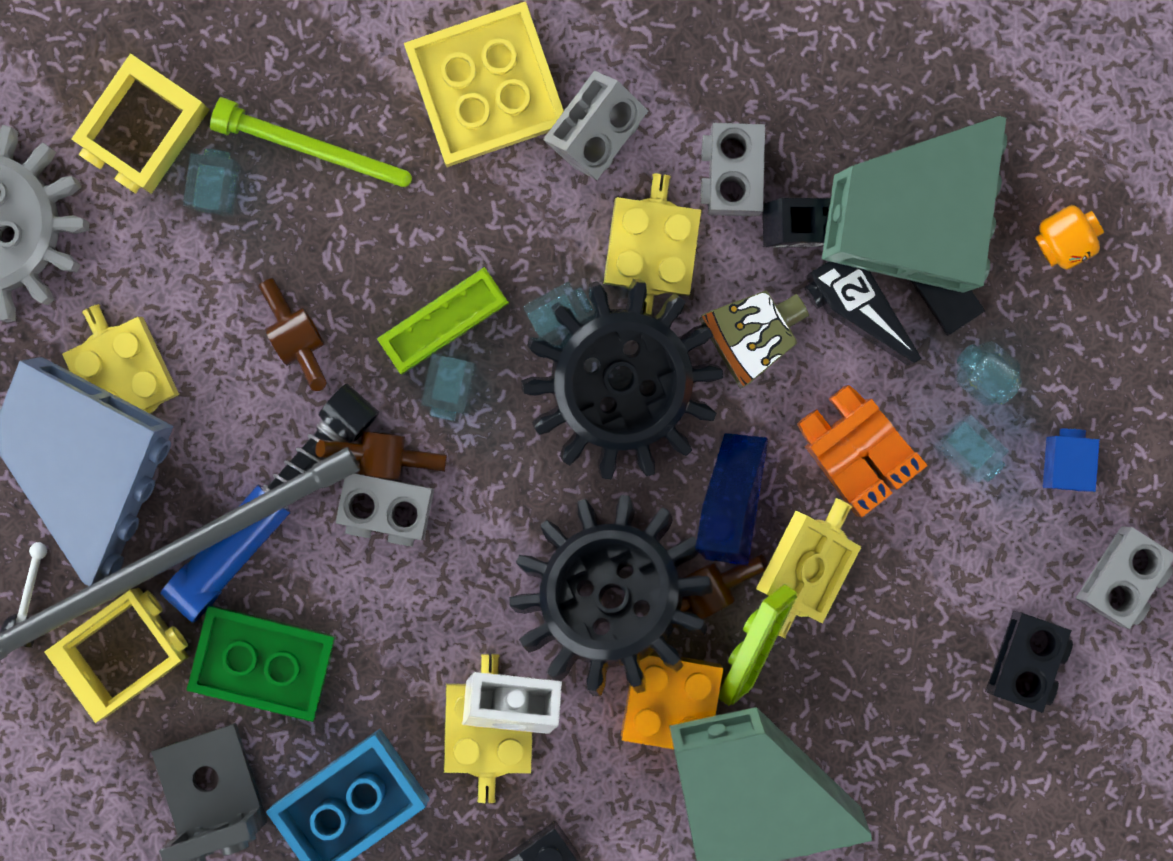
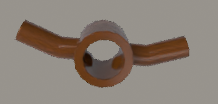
[258,278,327,391]
[315,431,447,480]
[644,554,768,619]

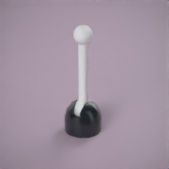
[0,542,47,648]

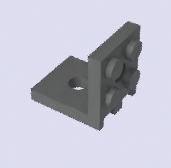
[151,723,268,861]

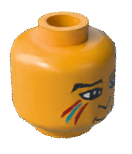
[1035,205,1104,270]

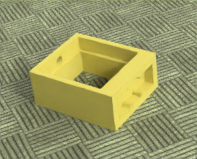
[71,53,209,194]
[45,588,189,723]

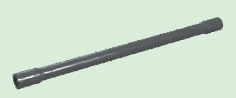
[0,447,360,660]

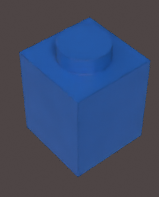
[1043,428,1100,492]

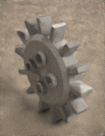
[0,125,89,323]

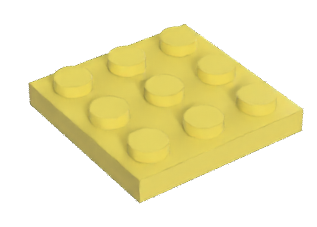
[404,1,564,167]

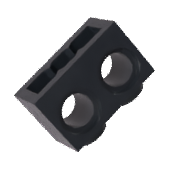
[985,610,1073,713]

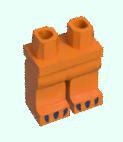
[797,385,928,517]

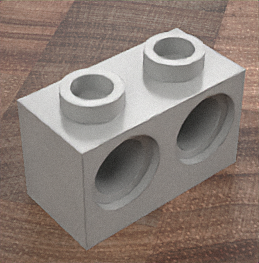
[543,71,648,180]
[700,123,765,217]
[335,473,434,547]
[1075,526,1173,629]

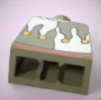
[699,290,809,389]

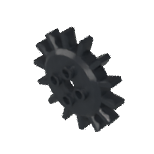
[521,279,723,480]
[509,495,713,697]

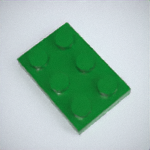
[186,605,336,722]

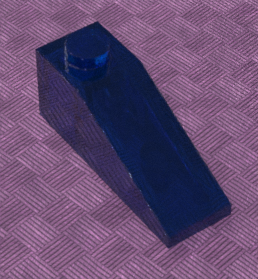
[695,433,768,565]

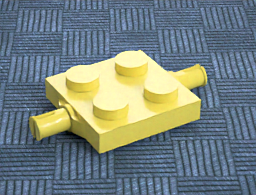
[603,173,701,315]
[62,304,179,414]
[756,498,861,639]
[444,654,532,803]

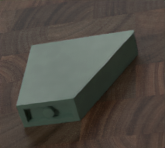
[822,116,1007,293]
[669,707,872,861]

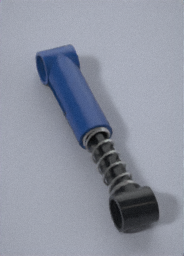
[160,384,379,623]

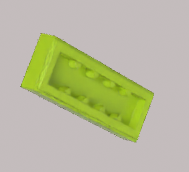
[377,267,509,375]
[718,584,797,706]

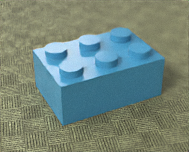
[266,729,430,861]

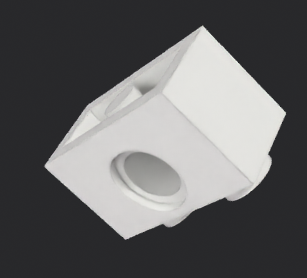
[462,672,562,734]

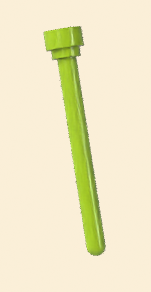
[210,97,412,187]

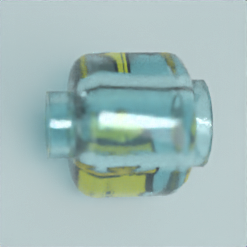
[956,341,1022,406]

